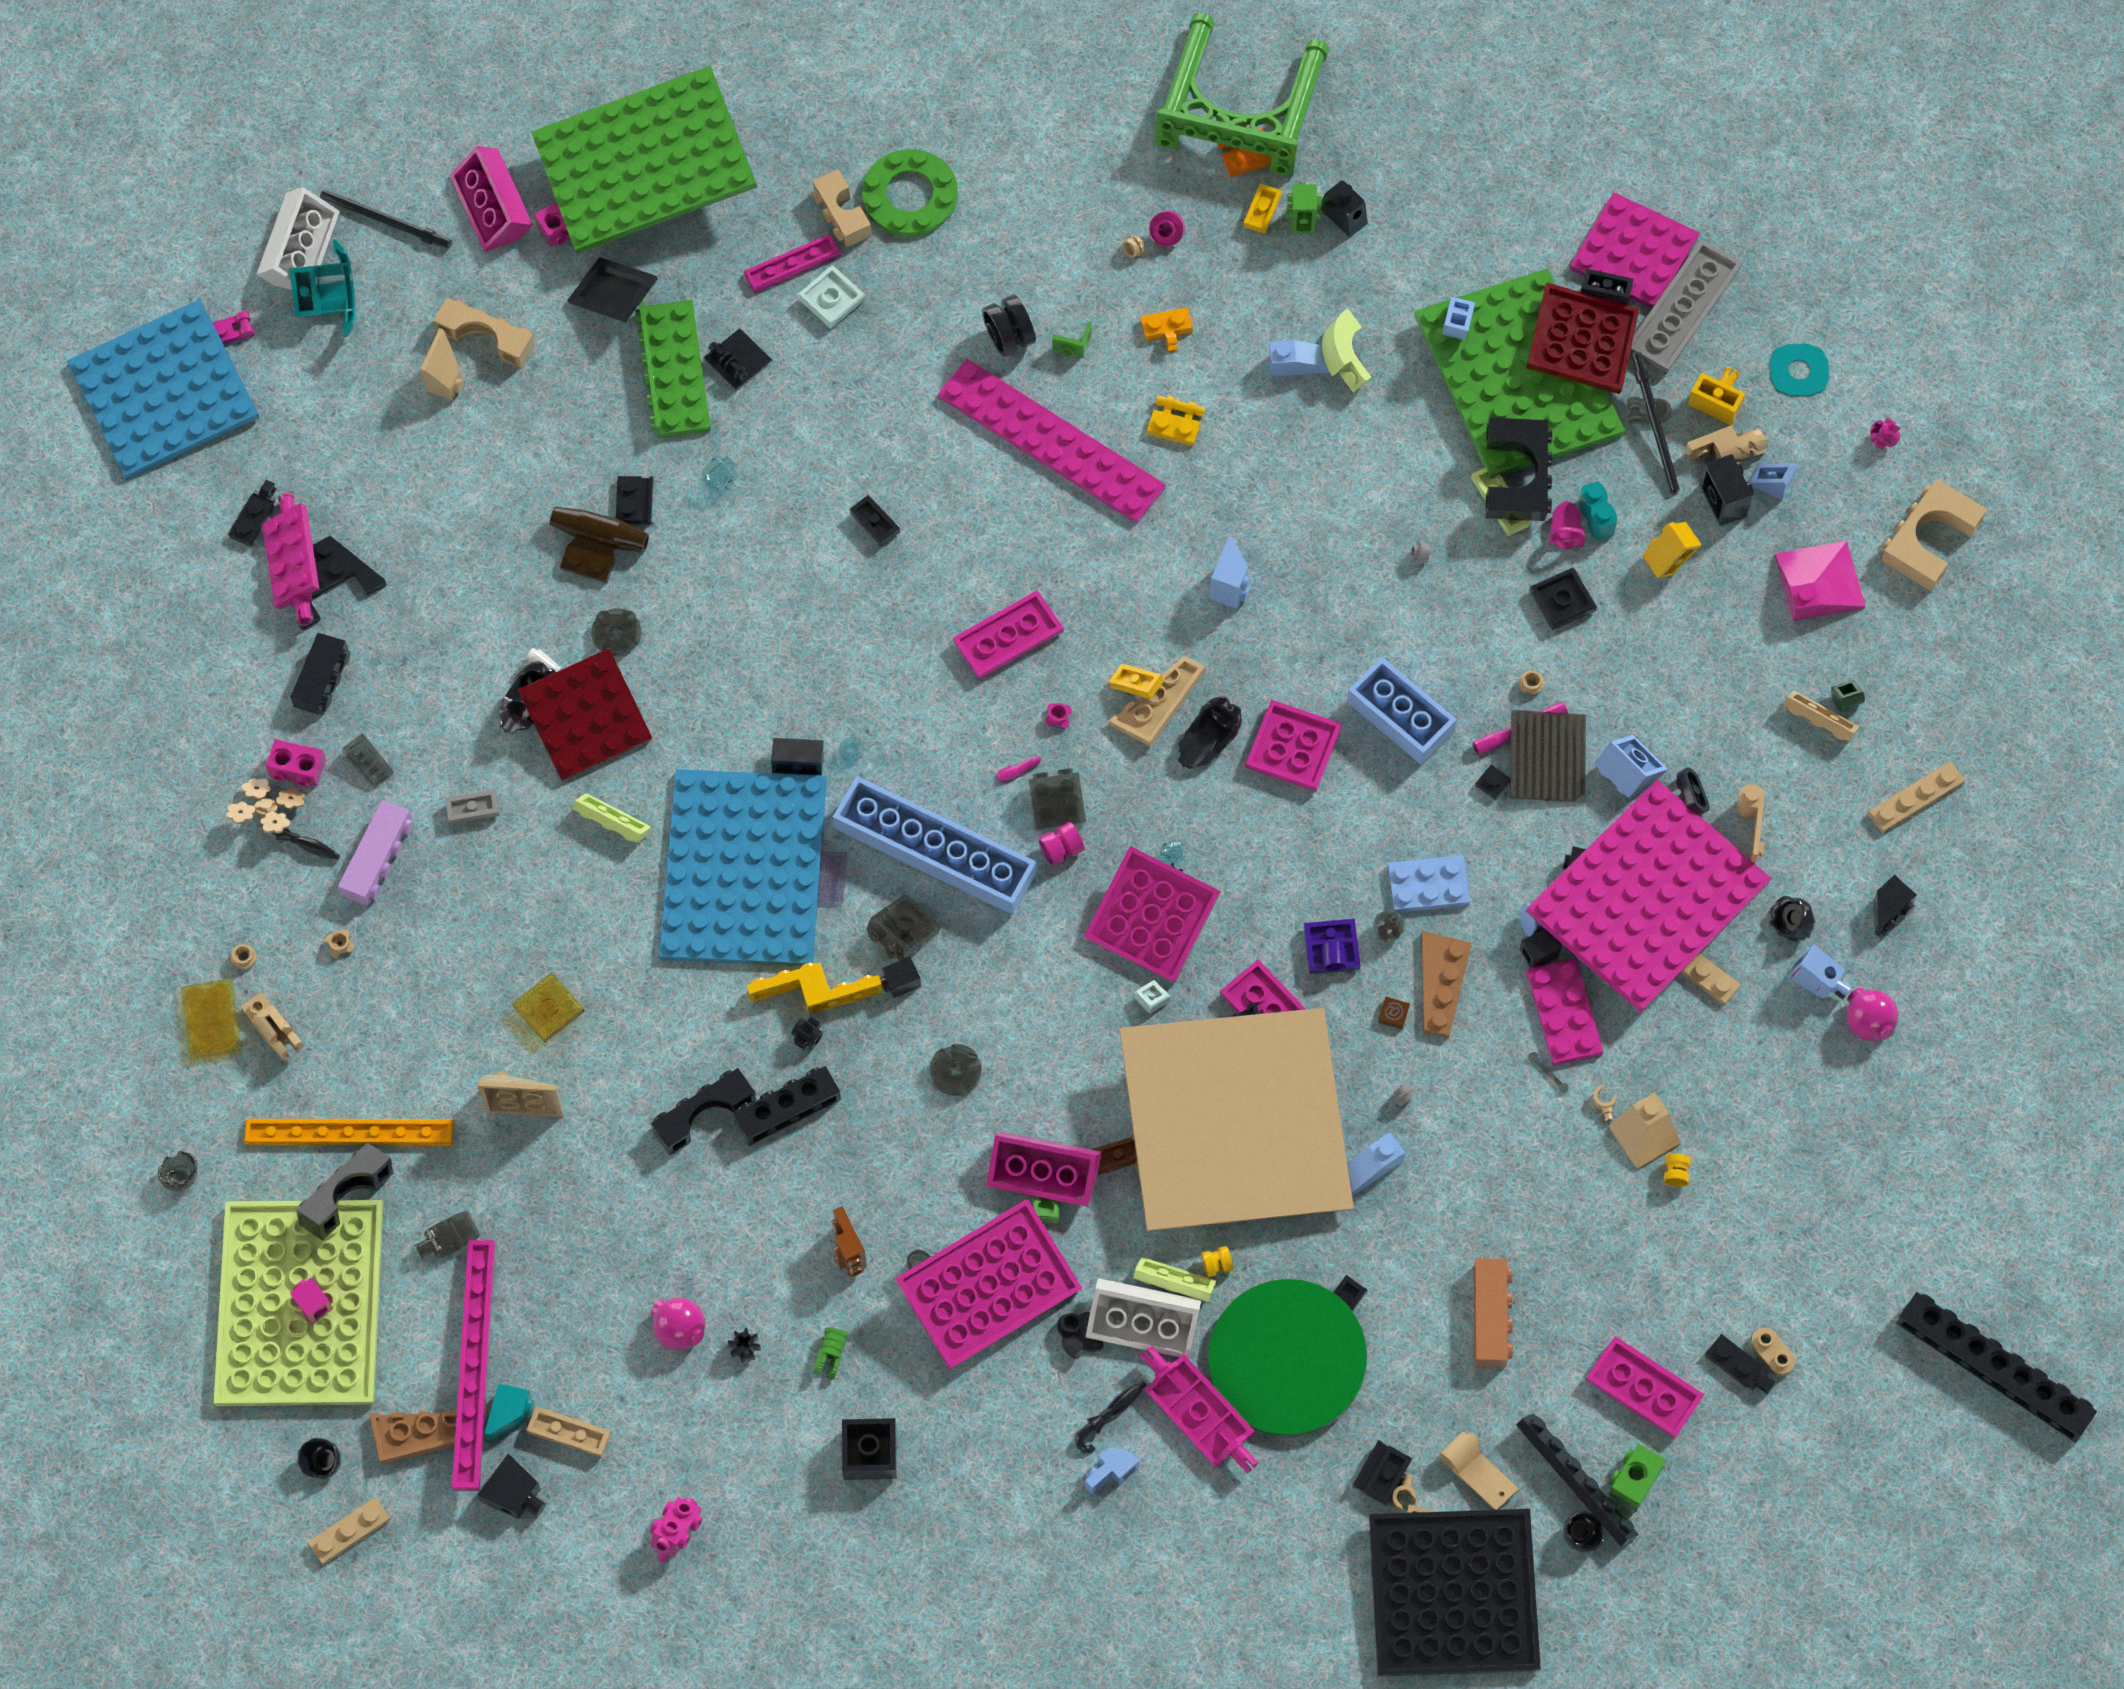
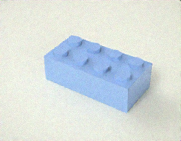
[1347,657,1457,765]

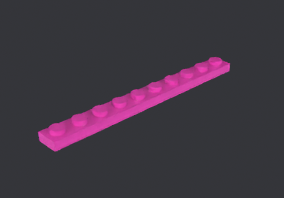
[452,1240,496,1492]

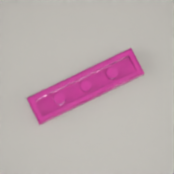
[743,233,841,293]

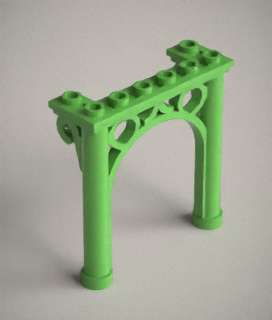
[1154,13,1329,177]

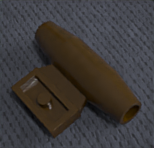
[549,506,649,583]

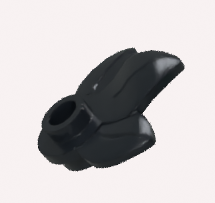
[1057,1312,1104,1359]

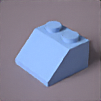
[1210,536,1250,609]
[1593,735,1668,798]

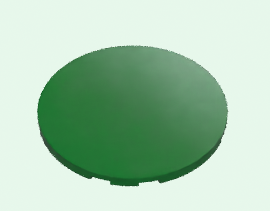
[1208,1279,1367,1436]

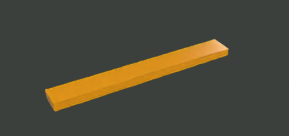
[244,1119,454,1147]

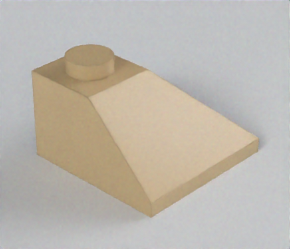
[420,328,464,400]
[1608,1092,1681,1169]

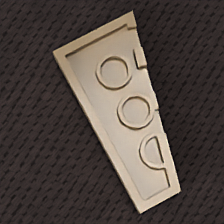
[1108,656,1206,747]

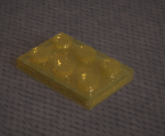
[181,978,242,1061]

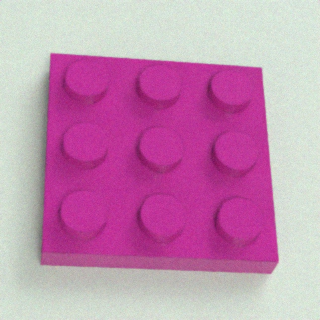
[1245,700,1342,792]

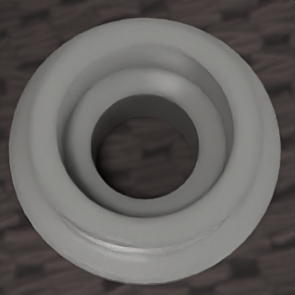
[1411,540,1430,565]
[1392,1084,1417,1107]

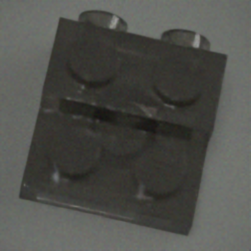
[1028,768,1086,830]
[866,893,941,960]

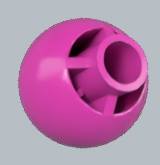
[1846,988,1899,1041]
[650,1297,706,1351]

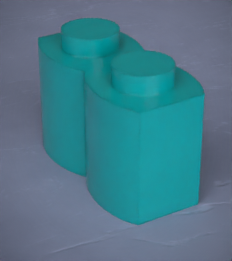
[1579,481,1617,540]

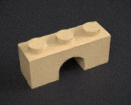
[811,169,872,248]

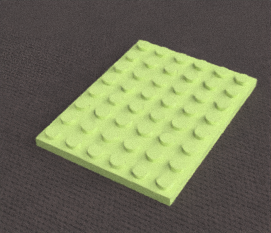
[214,1200,384,1406]

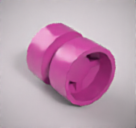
[1038,822,1085,867]

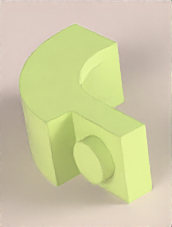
[1322,309,1372,393]

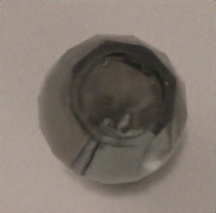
[1373,910,1405,942]

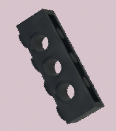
[733,1066,841,1146]

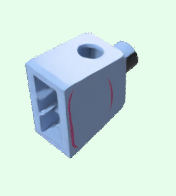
[1787,944,1851,1000]

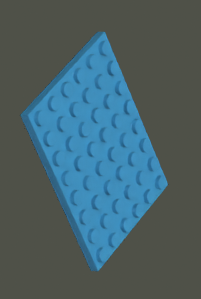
[659,769,827,966]

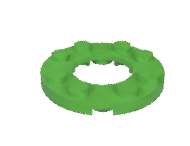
[862,149,958,237]

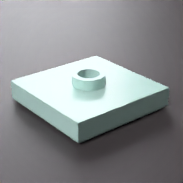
[797,265,866,329]

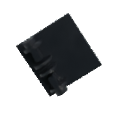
[703,328,772,389]

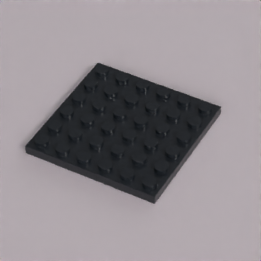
[1369,1509,1541,1677]

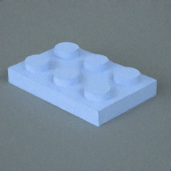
[1388,855,1470,913]

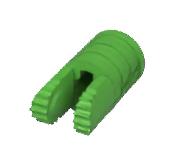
[813,1327,848,1380]

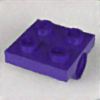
[1304,919,1361,974]

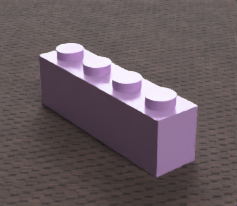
[338,800,414,906]

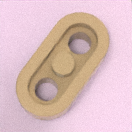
[1751,1327,1795,1376]

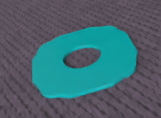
[1770,344,1829,396]

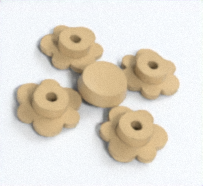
[226,778,305,833]

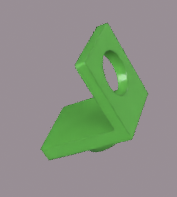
[1052,321,1092,358]

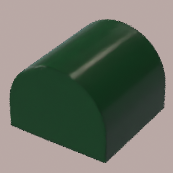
[1831,680,1865,711]

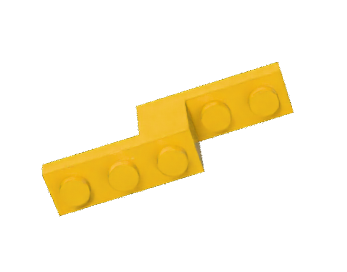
[747,963,883,1015]

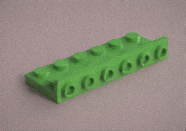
[635,300,711,438]

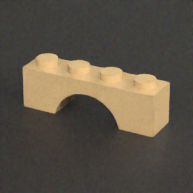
[433,298,535,368]

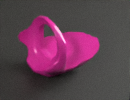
[1549,500,1585,550]

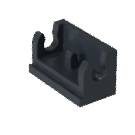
[771,738,824,776]

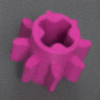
[1870,418,1900,450]

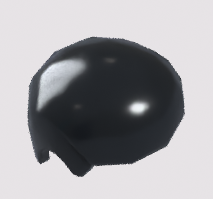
[297,1438,341,1479]
[1563,1511,1604,1552]

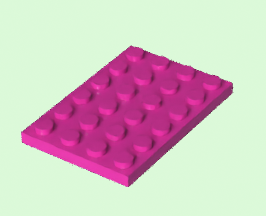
[894,1199,1082,1370]

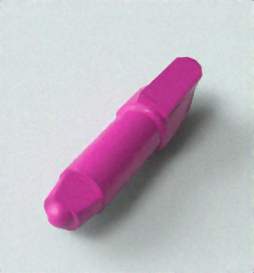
[996,756,1041,782]

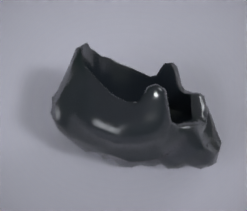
[1770,896,1816,941]

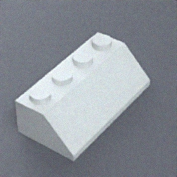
[257,187,340,290]
[1086,1278,1201,1359]

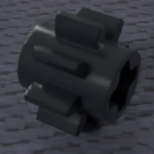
[791,1016,823,1050]
[728,1328,761,1363]

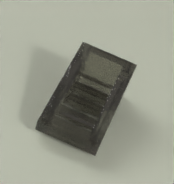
[342,733,394,788]

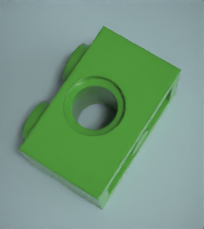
[1609,1443,1666,1510]

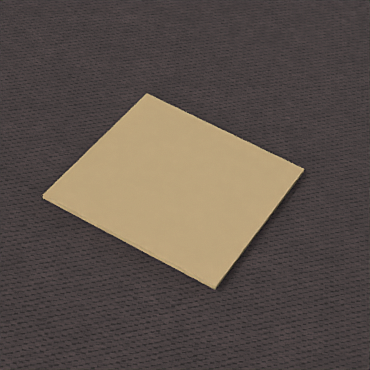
[1119,1008,1354,1231]

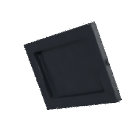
[567,257,658,323]

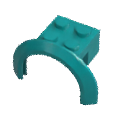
[289,239,356,337]

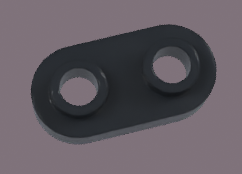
[1676,767,1710,816]

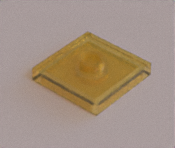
[512,972,585,1043]

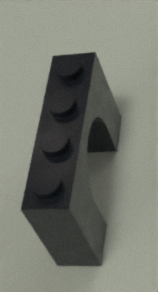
[1485,417,1552,521]

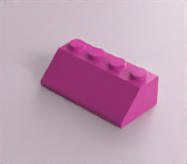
[450,146,533,252]
[986,1132,1102,1207]

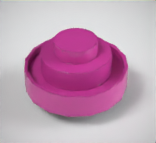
[1149,210,1185,247]

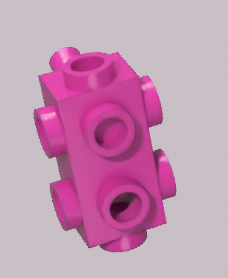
[650,1497,703,1562]

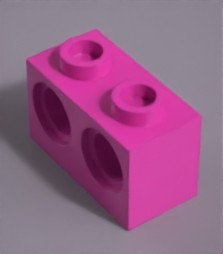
[534,202,570,247]
[266,739,326,787]

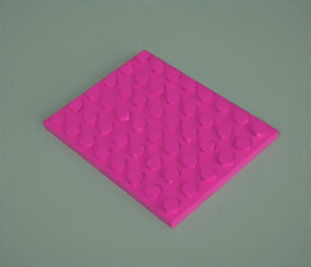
[1525,780,1772,1013]

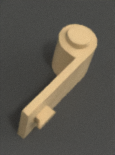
[1736,784,1765,863]
[1439,1432,1519,1510]

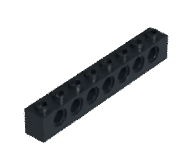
[1896,1291,2097,1443]

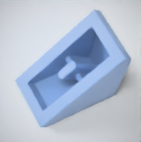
[1749,463,1797,501]

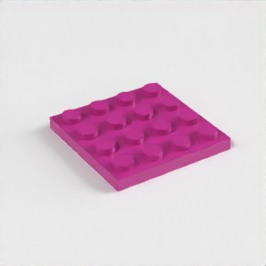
[1570,192,1700,309]
[1084,846,1221,983]

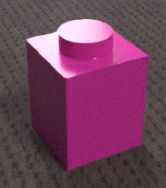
[290,1277,333,1324]

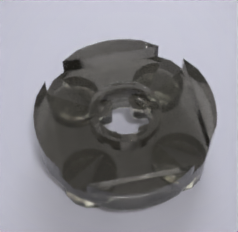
[591,608,642,657]
[930,1044,982,1096]

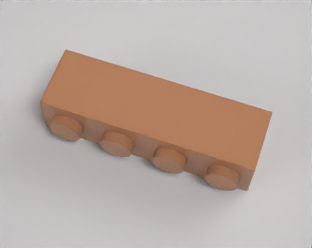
[1474,1258,1513,1368]

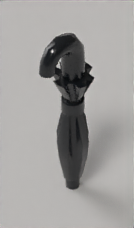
[260,818,341,860]
[1075,1381,1147,1453]

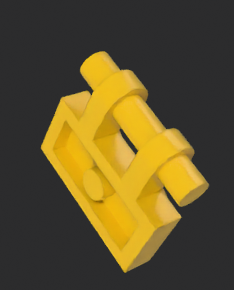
[1147,396,1205,447]

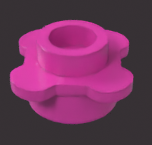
[1045,703,1072,728]

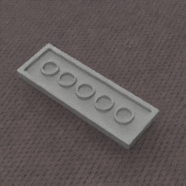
[1630,239,1743,374]

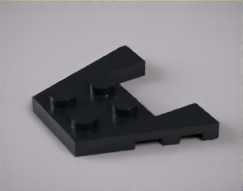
[299,536,387,630]

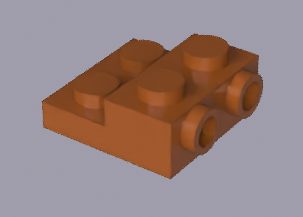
[831,1206,867,1277]

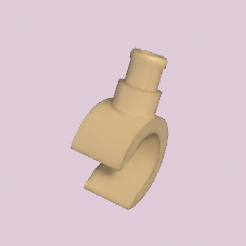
[1592,1085,1617,1122]
[1392,1473,1417,1512]

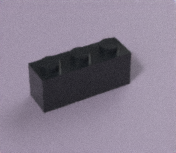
[290,633,350,716]

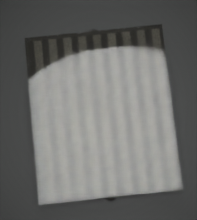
[1510,710,1586,802]

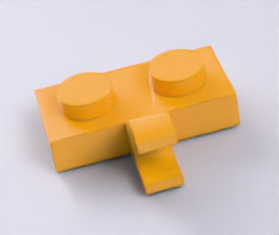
[1140,307,1193,352]

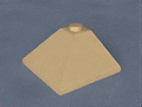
[478,1072,564,1117]

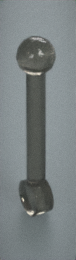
[1528,1052,1569,1093]

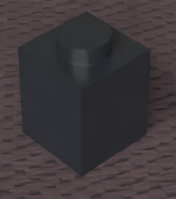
[1519,929,1562,968]
[880,956,921,998]

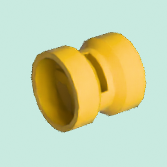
[1663,1153,1691,1187]
[1201,1246,1234,1278]

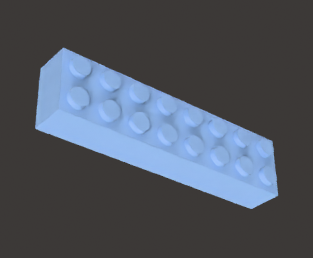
[833,776,1037,915]

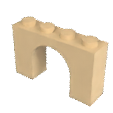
[1881,479,1988,592]

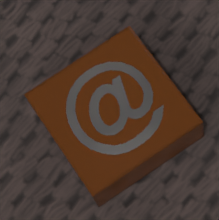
[1378,996,1410,1030]

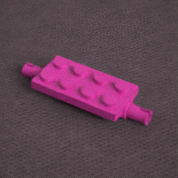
[262,493,319,626]
[1140,1346,1259,1474]

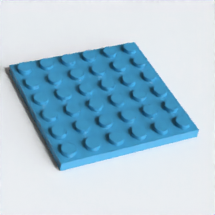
[67,299,260,480]

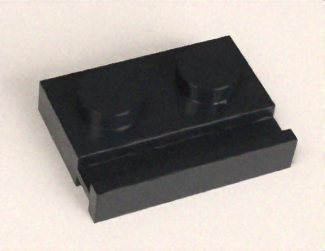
[615,476,654,524]
[1352,1440,1412,1506]

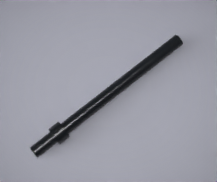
[320,189,452,249]
[1631,352,1680,493]

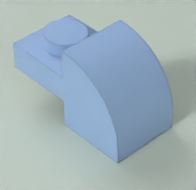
[1442,297,1475,341]
[1085,1449,1139,1495]

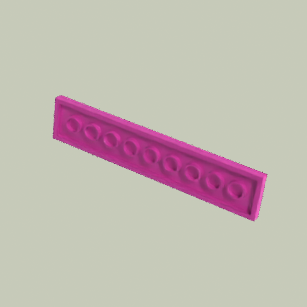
[938,359,1166,524]

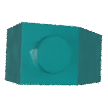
[484,1383,534,1442]

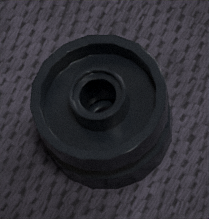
[982,294,1036,357]

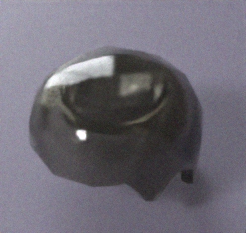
[158,1151,198,1191]

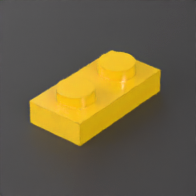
[1243,183,1283,234]
[1108,664,1164,699]

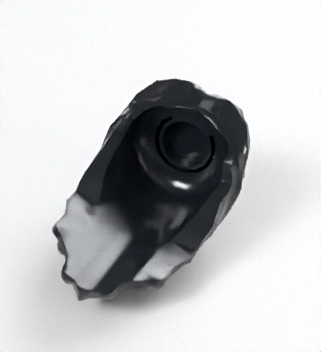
[498,661,556,733]
[1178,696,1242,769]

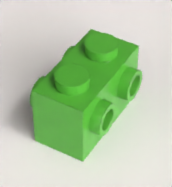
[1286,183,1322,233]

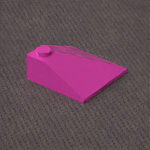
[1774,541,1866,621]

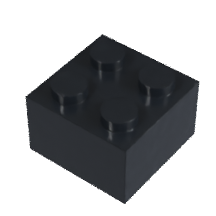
[1700,454,1754,526]
[842,1418,897,1480]

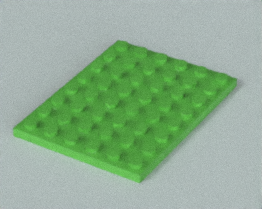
[531,65,758,254]
[1414,268,1625,479]

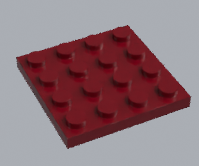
[1526,282,1640,394]
[518,648,653,781]

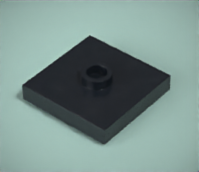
[1529,567,1597,631]

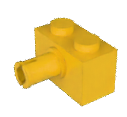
[1688,367,1746,426]
[1642,522,1701,578]

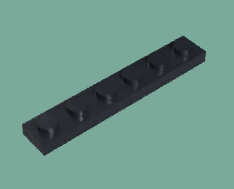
[1516,1413,1639,1547]

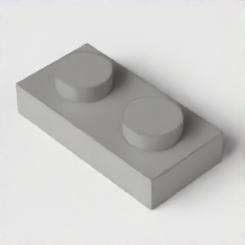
[445,789,500,824]

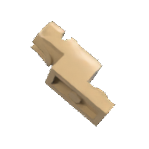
[1685,425,1768,462]
[240,992,303,1060]

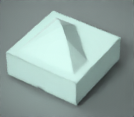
[1134,980,1170,1014]

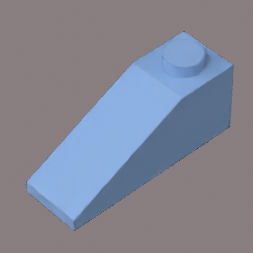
[1269,340,1330,377]
[1347,1133,1405,1196]

